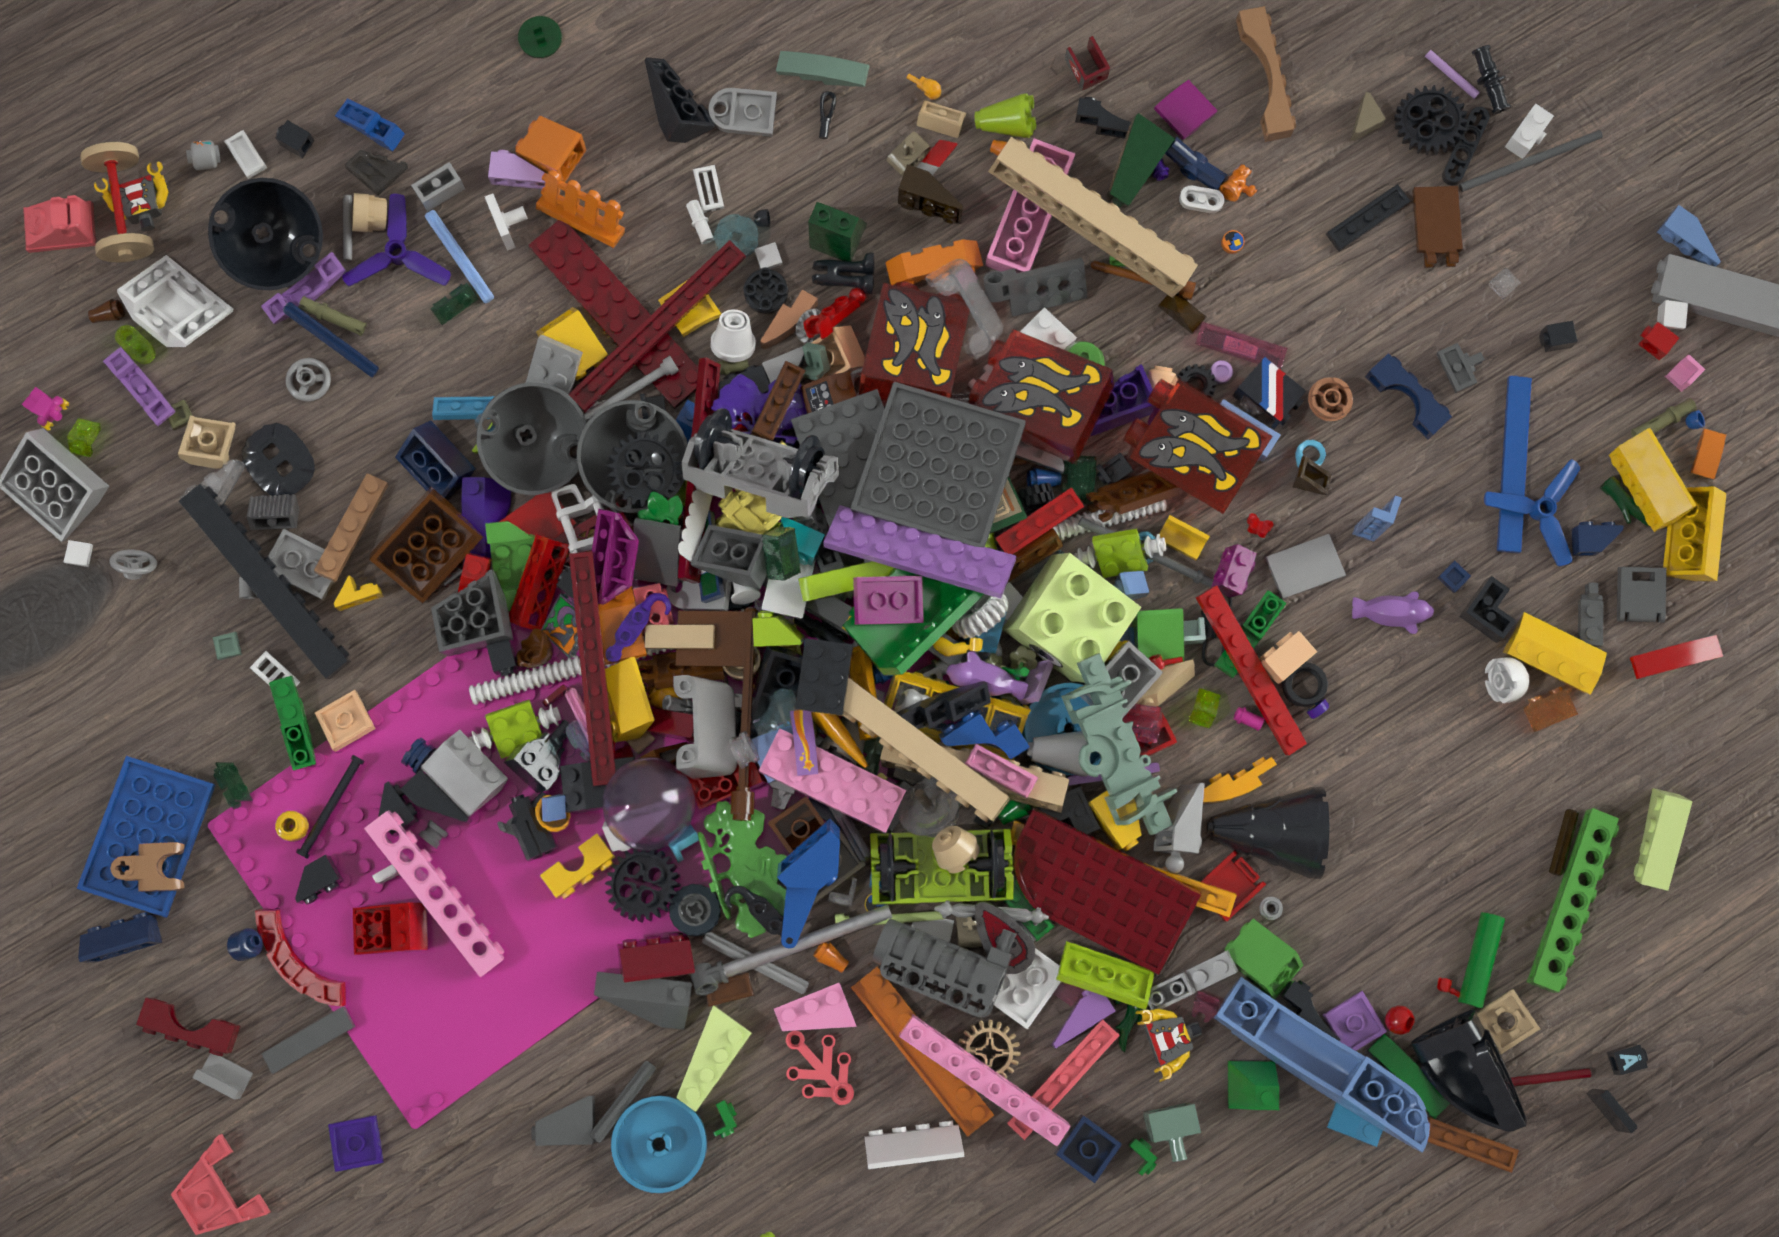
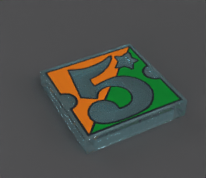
[541,594,579,658]

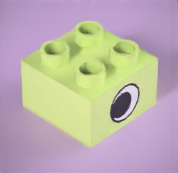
[1002,553,1141,683]

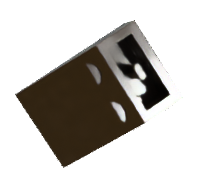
[898,164,963,224]

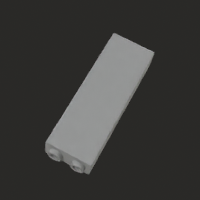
[1651,254,1779,337]

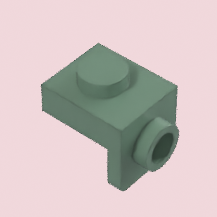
[802,343,831,380]

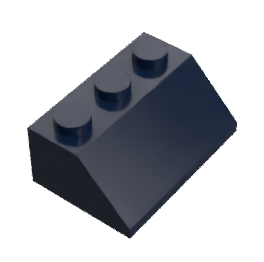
[395,421,476,500]
[78,912,162,963]

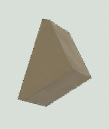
[1351,92,1386,141]

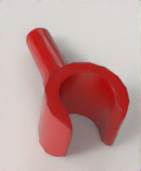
[1149,654,1183,670]
[1437,978,1460,998]

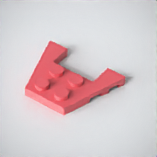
[171,1134,271,1235]

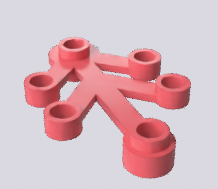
[786,1030,854,1105]

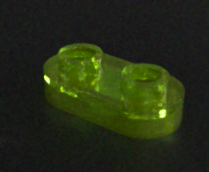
[115,325,156,364]

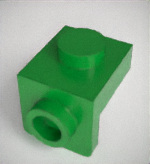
[713,1099,737,1138]
[1127,1138,1157,1176]

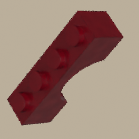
[136,997,241,1057]

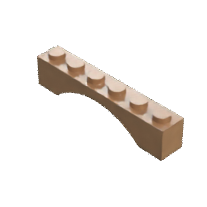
[1236,6,1296,142]

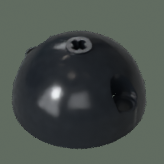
[208,177,323,291]

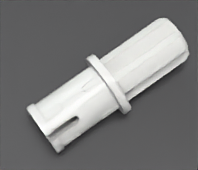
[686,200,714,244]

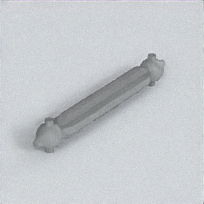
[934,900,1049,926]

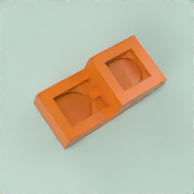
[1690,428,1726,479]

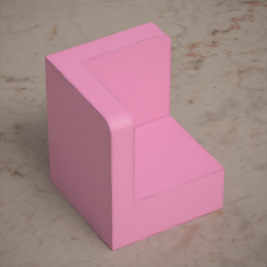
[1665,355,1705,392]

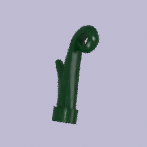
[1600,475,1651,527]

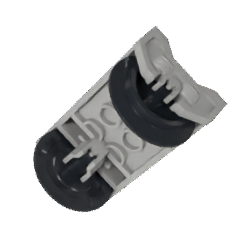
[682,408,839,518]

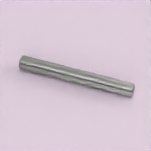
[702,931,809,994]

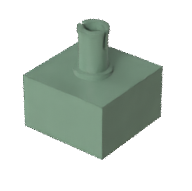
[1143,1102,1201,1162]

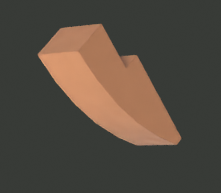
[760,290,818,349]

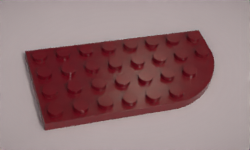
[1014,808,1202,975]

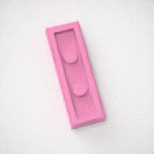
[965,744,1038,799]

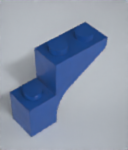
[939,709,1030,760]

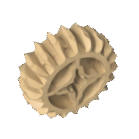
[959,1020,1020,1079]

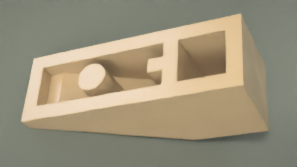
[1134,659,1195,712]

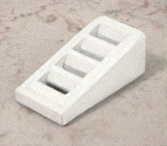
[250,651,300,686]

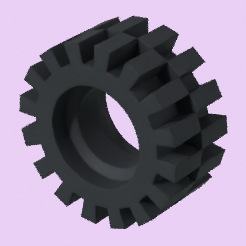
[1174,364,1216,407]
[1016,483,1055,513]

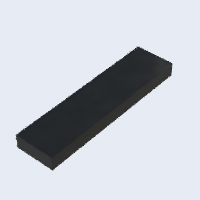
[1326,184,1411,251]

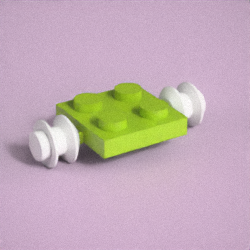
[1074,528,1166,578]
[469,699,562,759]

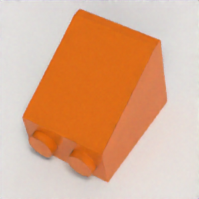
[515,116,587,182]

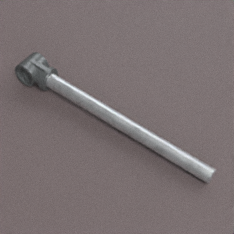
[690,904,893,996]

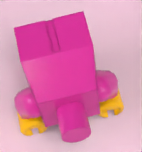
[22,387,69,431]

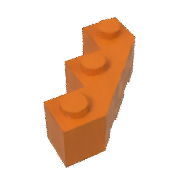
[885,239,983,290]

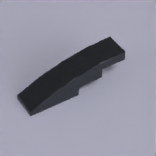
[896,681,991,729]

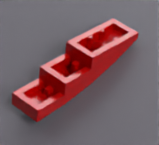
[1630,635,1723,679]

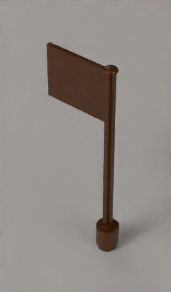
[676,607,758,821]

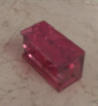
[1122,704,1163,743]

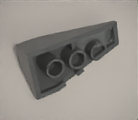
[594,972,692,1030]

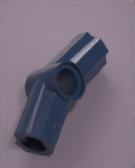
[1165,137,1227,190]

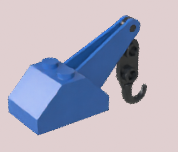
[724,818,840,949]

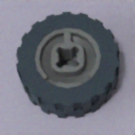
[669,884,721,936]

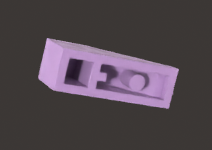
[488,150,545,189]

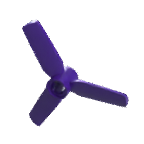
[342,194,451,286]

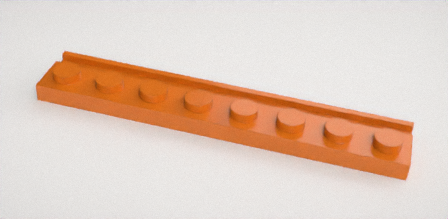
[851,966,994,1137]

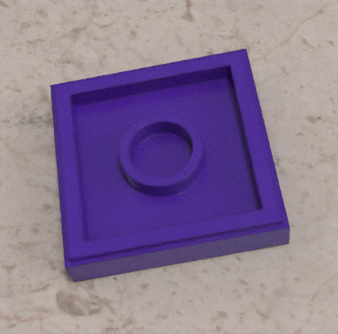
[328,1115,384,1172]

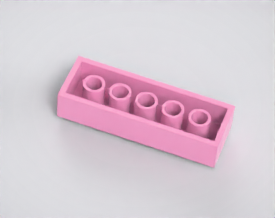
[985,138,1075,273]
[759,728,906,834]

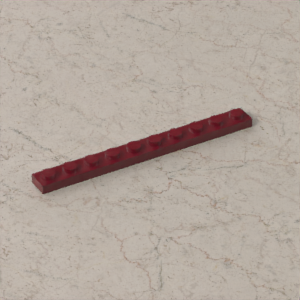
[569,240,746,412]
[678,357,721,584]
[569,551,617,786]

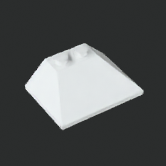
[117,255,233,347]

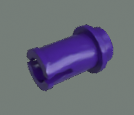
[1152,158,1169,181]

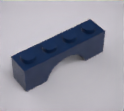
[1365,353,1452,440]

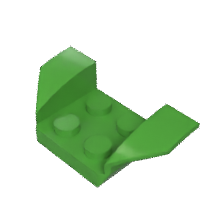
[485,521,535,611]

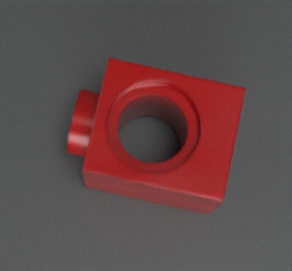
[1638,322,1679,361]

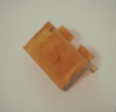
[1523,686,1578,732]

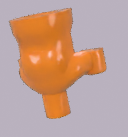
[1219,164,1257,202]

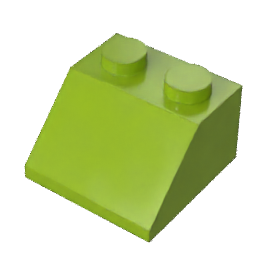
[753,610,804,647]

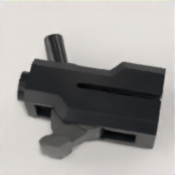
[497,792,558,862]

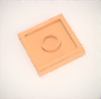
[315,690,376,752]

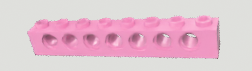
[364,810,505,978]
[899,1014,1071,1146]

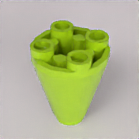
[975,93,1036,138]

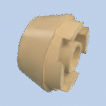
[932,826,980,873]

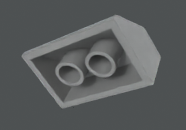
[1080,641,1163,718]
[421,730,508,817]

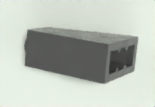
[531,1095,595,1146]

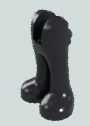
[812,252,875,294]

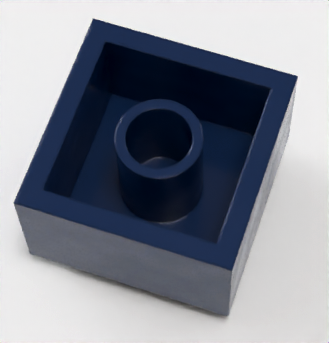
[1054,1115,1122,1183]

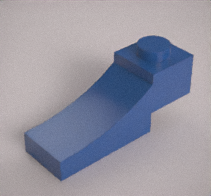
[335,98,405,152]

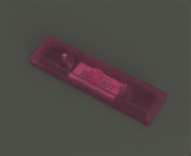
[1195,322,1288,370]

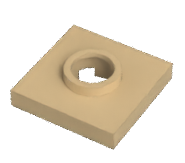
[1476,989,1540,1054]

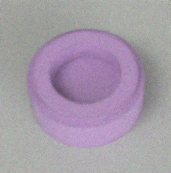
[1210,361,1233,384]

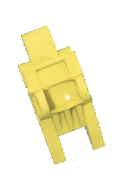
[715,441,787,535]

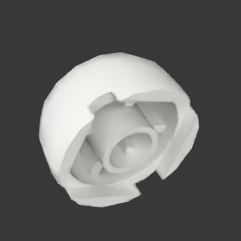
[1485,658,1529,703]

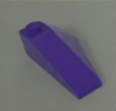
[462,477,512,566]

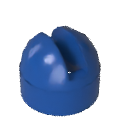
[1685,410,1705,430]

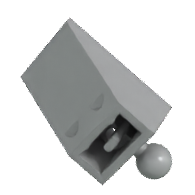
[1153,783,1205,873]

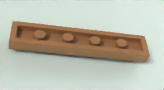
[314,474,388,582]

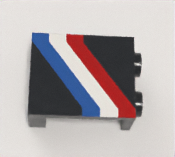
[1232,357,1306,430]

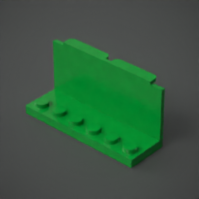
[842,568,984,675]

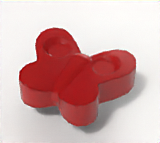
[1247,513,1274,538]

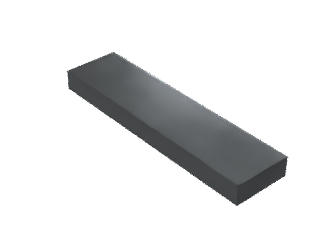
[261,1006,356,1074]

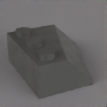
[431,569,514,656]

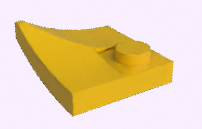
[658,280,721,337]

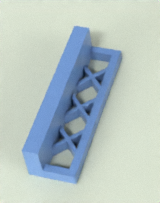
[1352,496,1402,542]

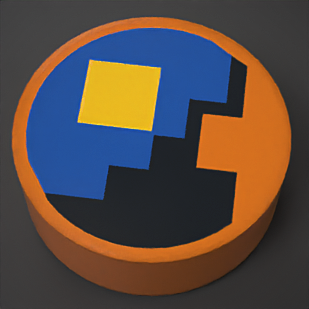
[1221,230,1245,254]

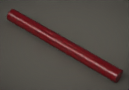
[1511,1068,1591,1087]

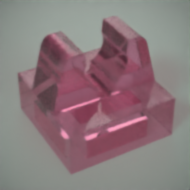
[1192,991,1220,1023]

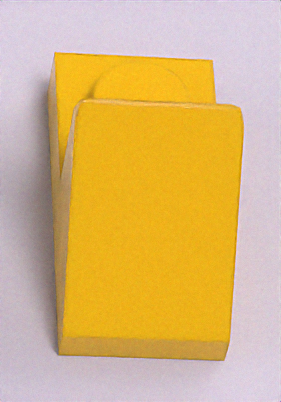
[334,575,384,611]

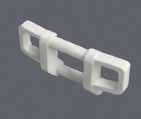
[552,484,604,553]

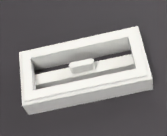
[693,165,724,213]

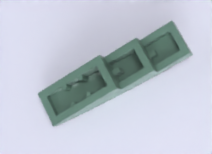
[776,51,869,87]

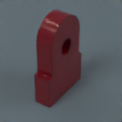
[542,684,569,707]

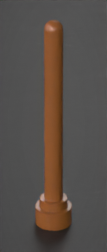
[1091,261,1196,300]

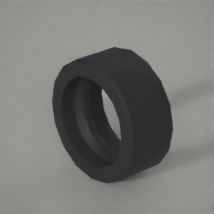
[1282,662,1328,707]

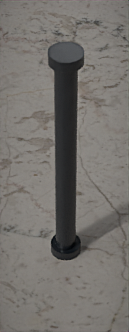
[296,755,365,859]

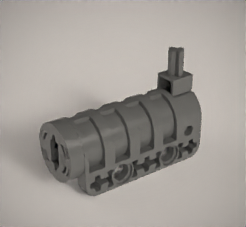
[872,918,1016,1018]

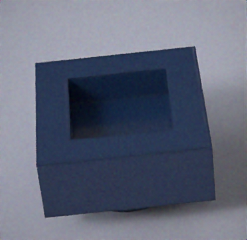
[1437,560,1471,593]

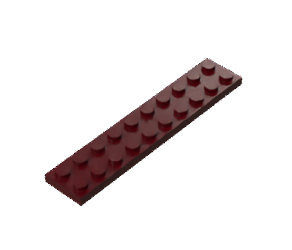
[528,220,698,409]

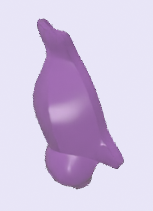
[1352,592,1434,634]
[947,651,1028,700]

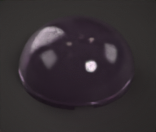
[603,757,695,851]

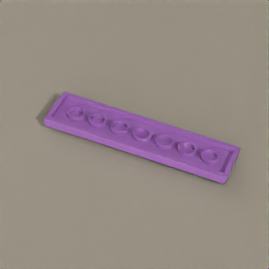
[823,505,1016,599]

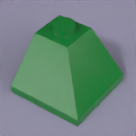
[1228,1061,1279,1110]

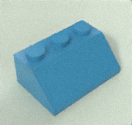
[1327,1079,1401,1147]

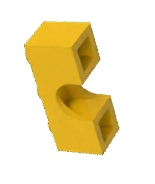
[540,833,615,899]

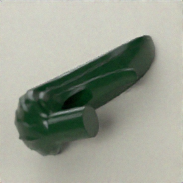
[1113,999,1143,1053]

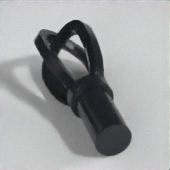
[819,91,836,139]

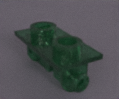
[430,283,479,325]
[213,762,253,809]

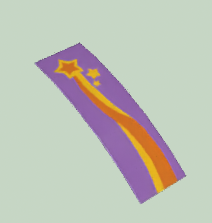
[790,710,818,776]

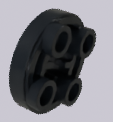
[743,267,788,314]

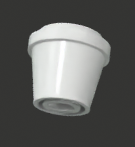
[711,309,756,362]

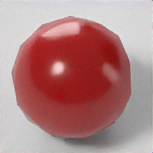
[1385,1005,1415,1035]

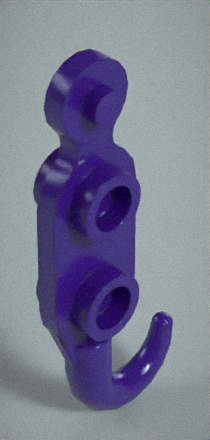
[606,593,671,662]

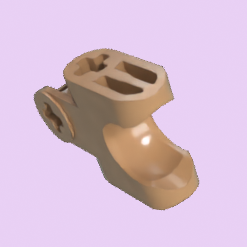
[110,842,184,892]

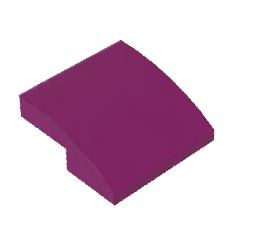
[1154,79,1218,140]

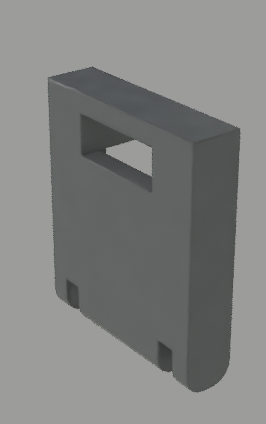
[1617,567,1666,623]

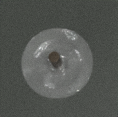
[898,777,960,838]

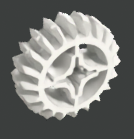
[951,593,1008,639]

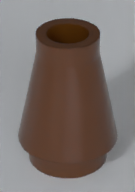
[88,299,125,323]

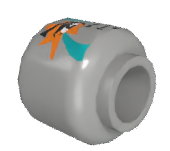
[186,140,221,170]

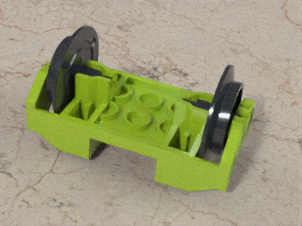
[870,829,1013,905]

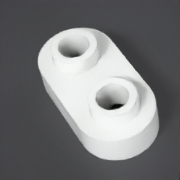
[1179,185,1224,213]

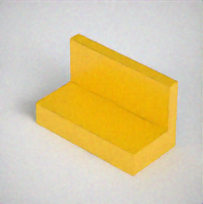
[1159,515,1210,561]

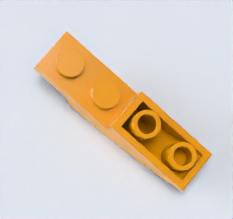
[1203,756,1277,804]

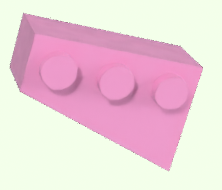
[774,983,857,1031]

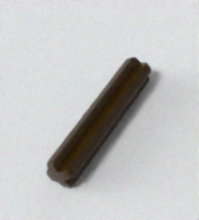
[1549,809,1579,876]

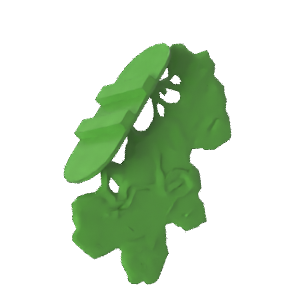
[698,801,787,938]

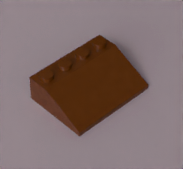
[369,487,483,604]

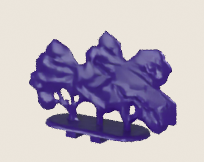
[711,374,807,449]

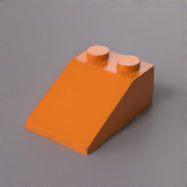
[599,586,647,665]

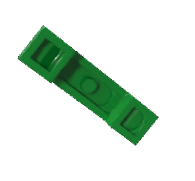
[1368,1034,1450,1119]

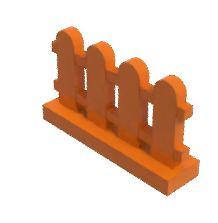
[536,170,625,248]

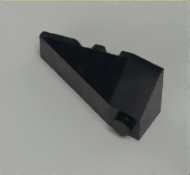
[751,646,803,739]

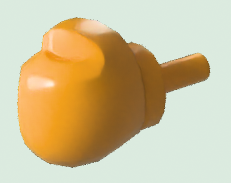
[907,74,941,100]

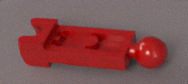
[803,287,866,339]

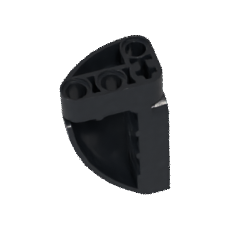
[1411,1010,1527,1132]

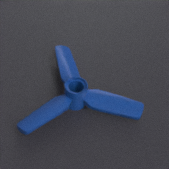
[1484,459,1580,567]

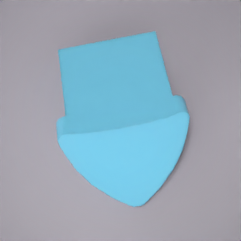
[665,824,699,863]

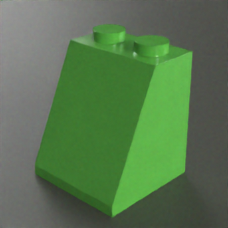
[1132,608,1184,667]
[1225,918,1304,1000]

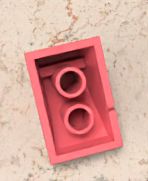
[23,195,96,253]

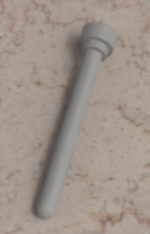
[583,356,679,422]

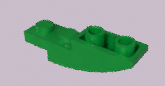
[1214,590,1286,679]
[269,676,316,771]

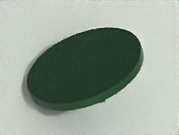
[518,16,562,58]

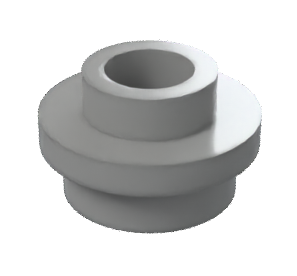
[1259,897,1283,920]

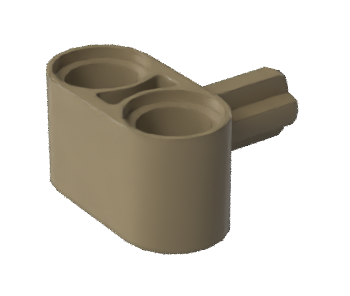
[886,132,931,176]
[956,903,982,948]

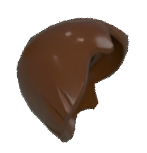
[516,628,553,668]

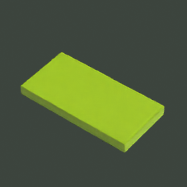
[1056,941,1154,1010]

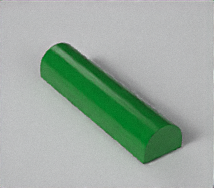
[1458,912,1505,1009]

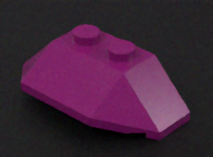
[592,509,639,605]

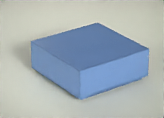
[542,794,566,822]

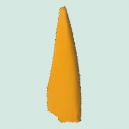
[811,712,869,768]

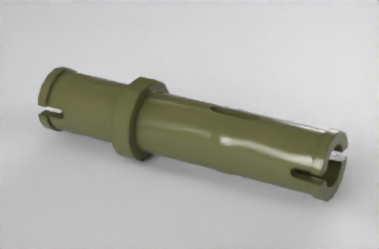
[298,296,367,336]
[1631,398,1697,437]

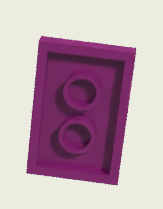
[853,576,924,625]

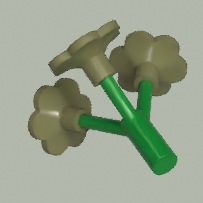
[984,646,1038,706]

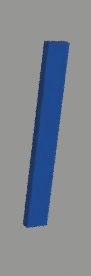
[1497,376,1532,554]

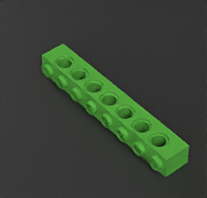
[1527,808,1619,993]

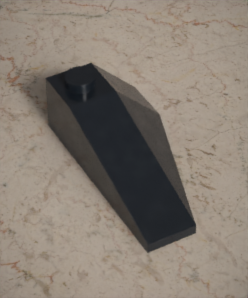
[644,57,715,143]

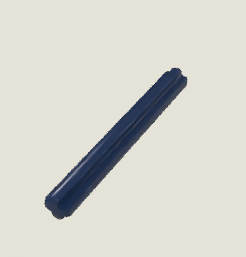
[283,302,379,377]

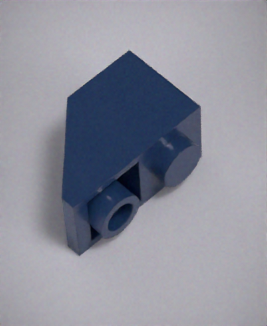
[1571,522,1623,556]

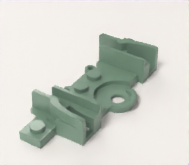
[1061,653,1178,835]

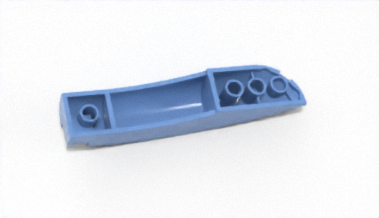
[1213,977,1430,1153]

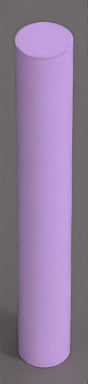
[1425,50,1480,99]

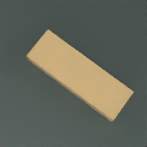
[645,625,715,649]

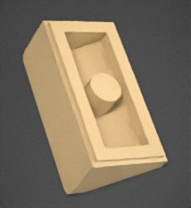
[917,100,966,138]

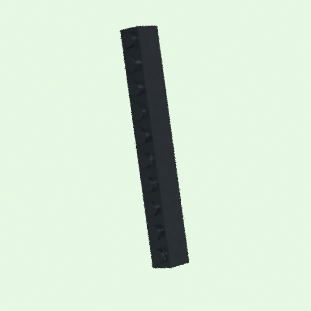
[179,484,351,679]

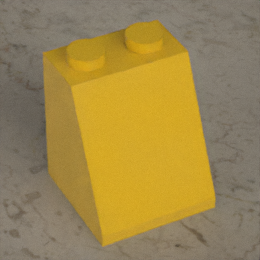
[536,307,608,380]
[1088,791,1141,852]

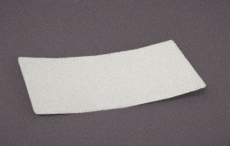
[762,533,816,618]

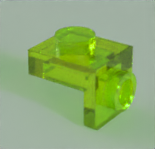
[67,418,101,457]
[1188,688,1221,728]

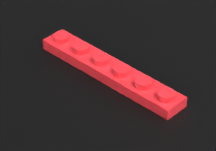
[1007,1019,1119,1140]

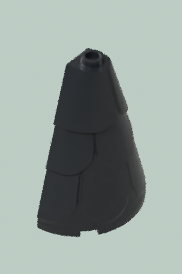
[1207,787,1330,879]

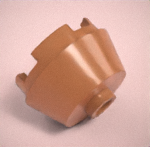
[1308,378,1353,421]

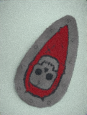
[975,901,1035,974]

